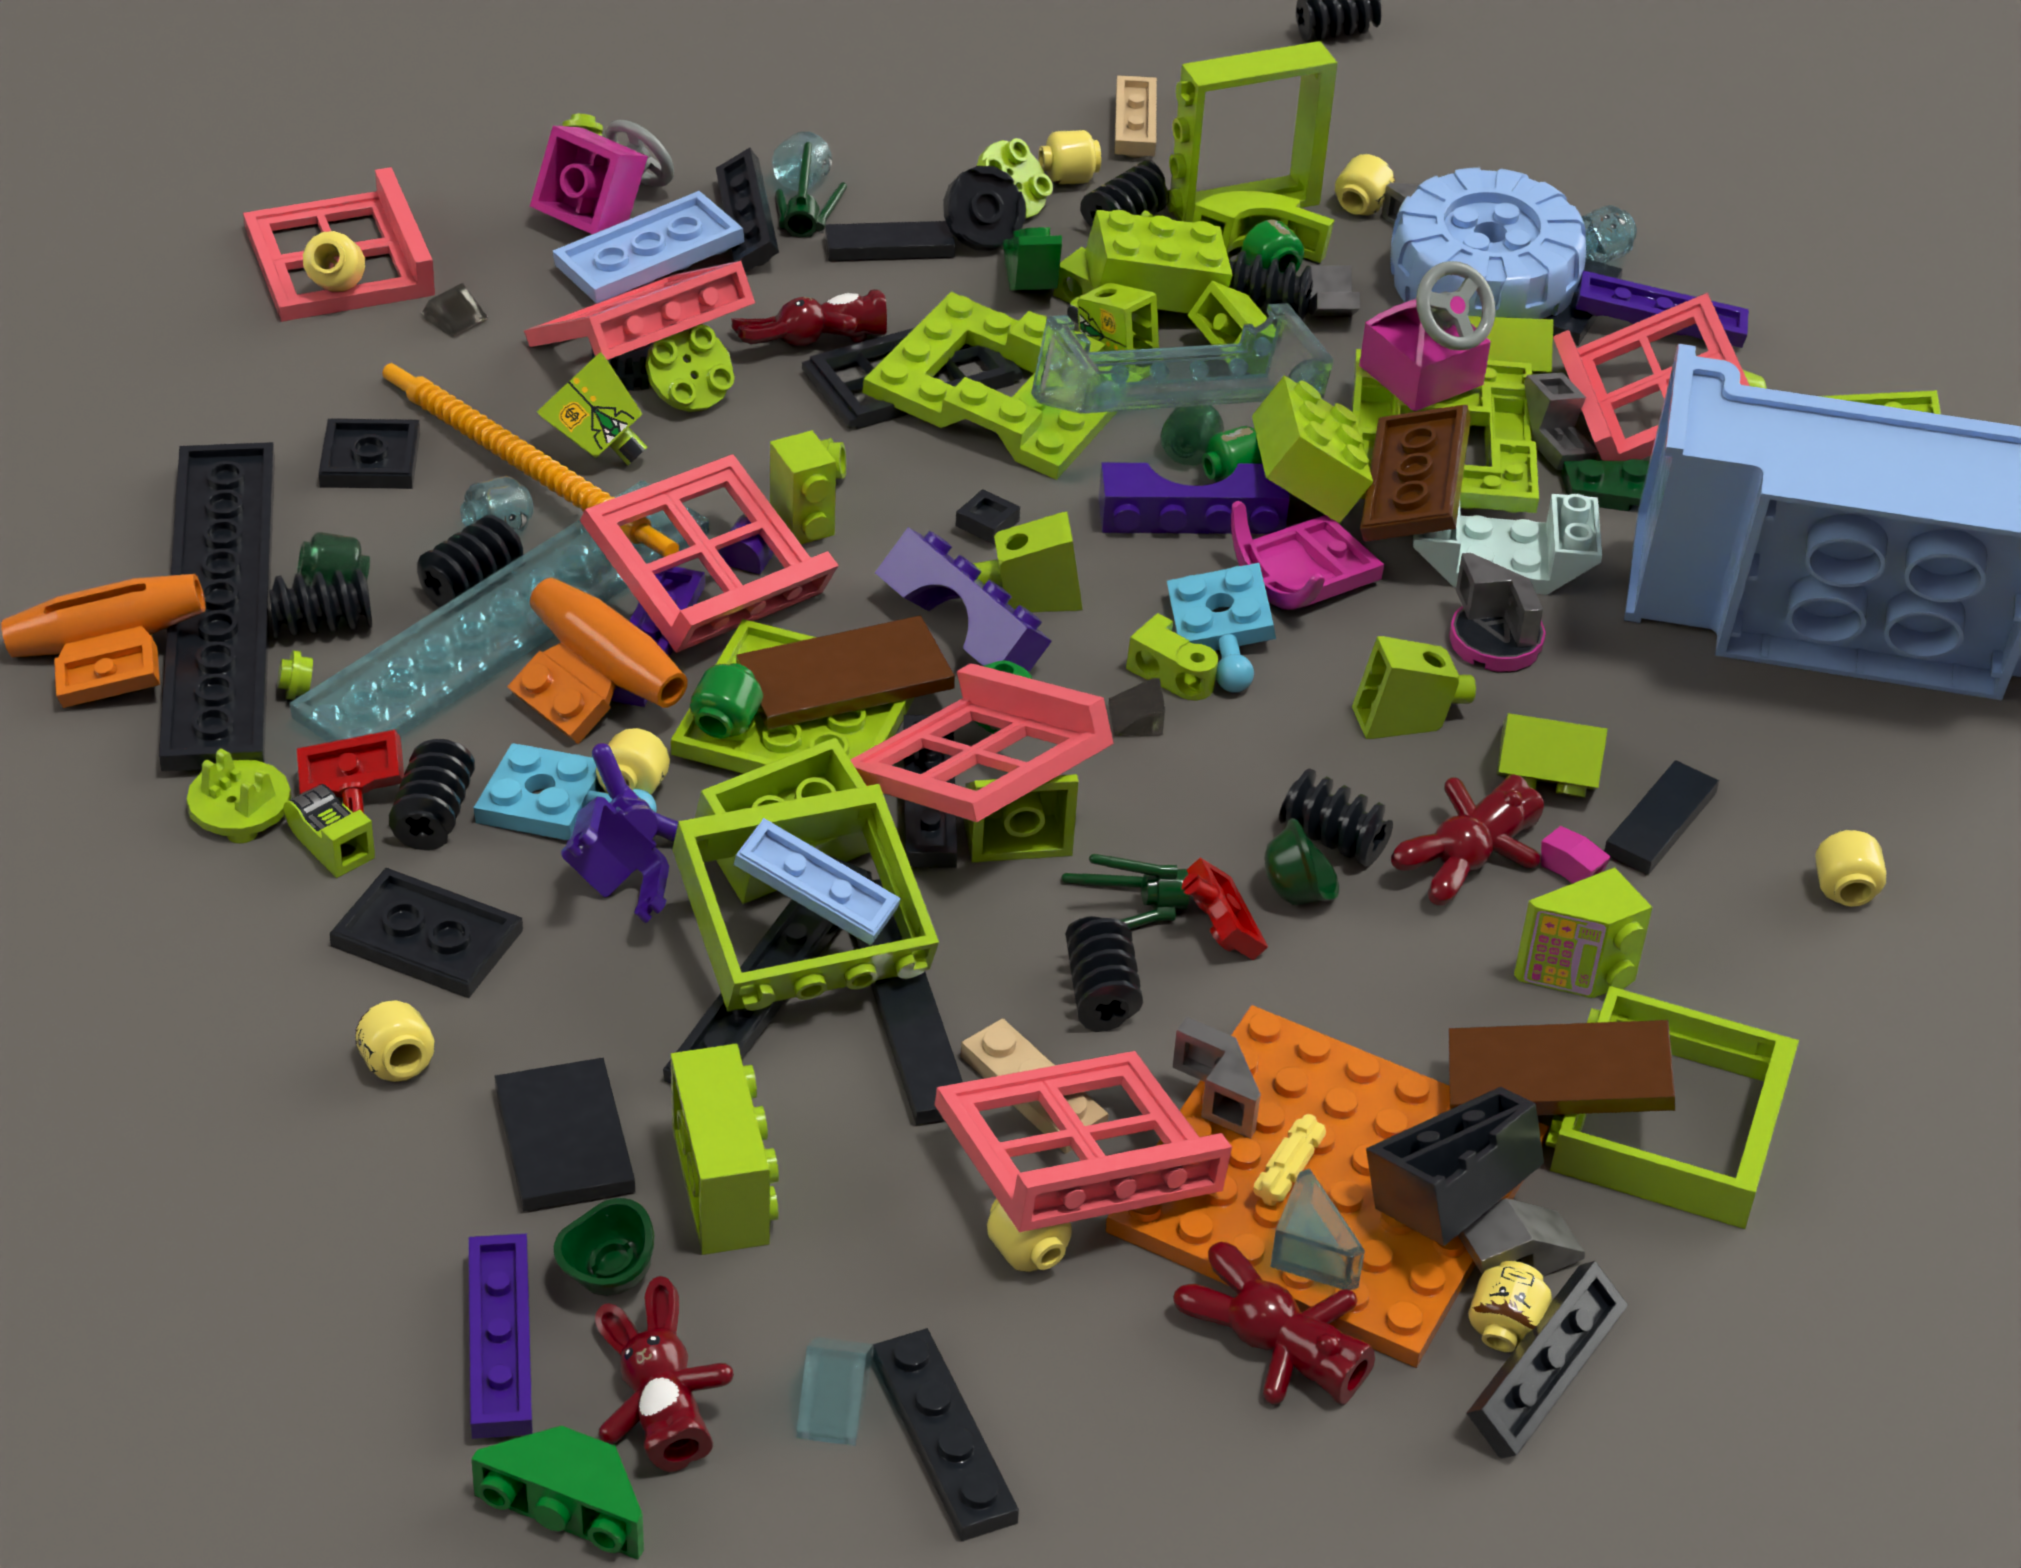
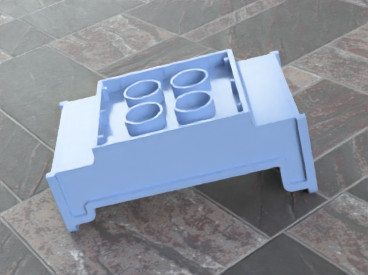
[1624,343,2021,700]

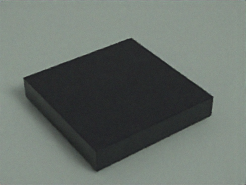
[318,418,420,489]

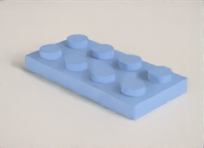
[553,191,744,303]

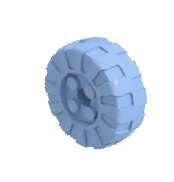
[1390,167,1586,319]

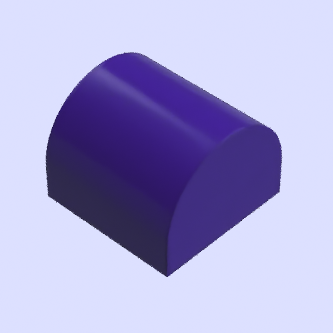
[717,514,774,574]

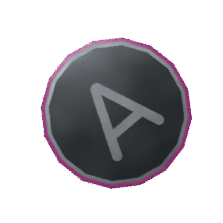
[1449,606,1546,672]

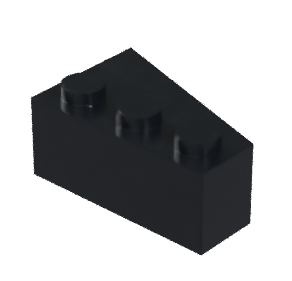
[1366,1087,1544,1246]

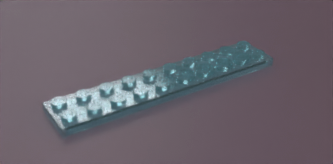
[290,480,709,742]

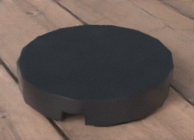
[943,166,1026,251]

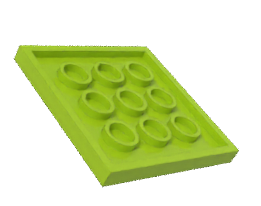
[670,619,914,774]

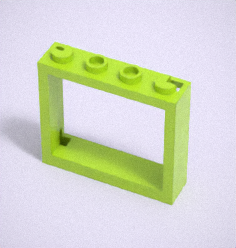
[1167,41,1338,223]
[672,784,939,1011]
[1546,986,1799,1229]

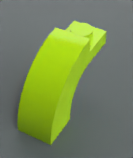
[1192,191,1334,263]

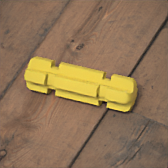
[1253,1114,1326,1206]

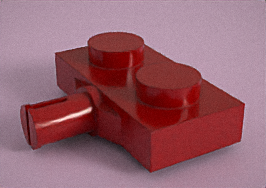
[297,729,404,813]
[1182,857,1268,960]

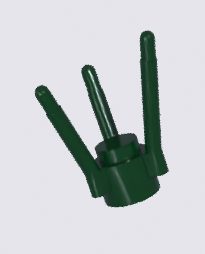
[775,142,847,237]
[1061,854,1190,929]

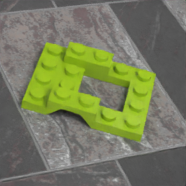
[862,292,1141,480]
[1352,349,1539,513]

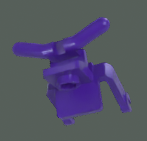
[561,743,678,923]

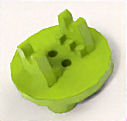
[977,138,1053,220]
[646,324,735,412]
[186,749,292,844]

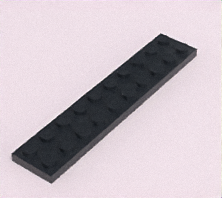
[159,442,275,771]

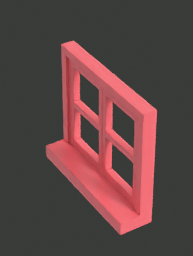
[243,167,435,322]
[524,261,755,360]
[1553,293,1750,461]
[580,454,839,653]
[851,663,1114,822]
[934,1051,1232,1233]

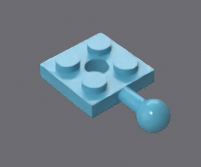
[1167,563,1276,693]
[474,743,657,840]

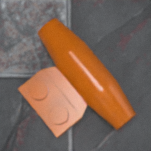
[1,574,206,708]
[507,578,688,744]

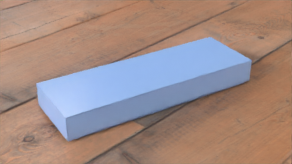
[734,818,901,945]

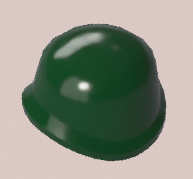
[1264,818,1339,905]
[554,1198,654,1296]

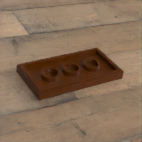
[1360,405,1471,542]
[736,615,955,730]
[1449,1020,1675,1115]

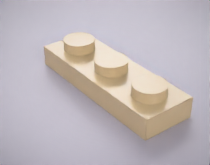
[1115,75,1157,158]
[960,1018,1109,1154]

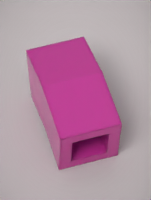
[1541,826,1611,884]

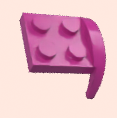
[1231,501,1384,610]

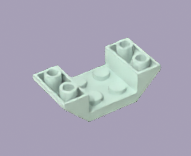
[1413,494,1602,595]

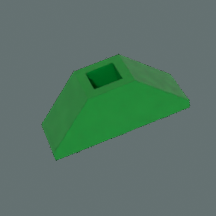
[1003,227,1062,290]
[471,1425,644,1560]

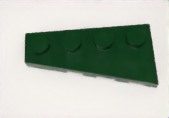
[1561,459,1650,511]

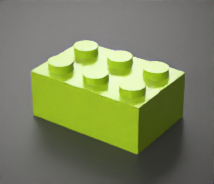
[1085,210,1233,313]
[1252,375,1373,523]
[695,738,870,904]
[670,1044,779,1255]

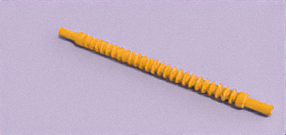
[382,363,679,557]

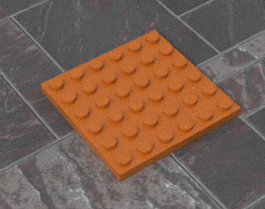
[1105,1005,1549,1368]

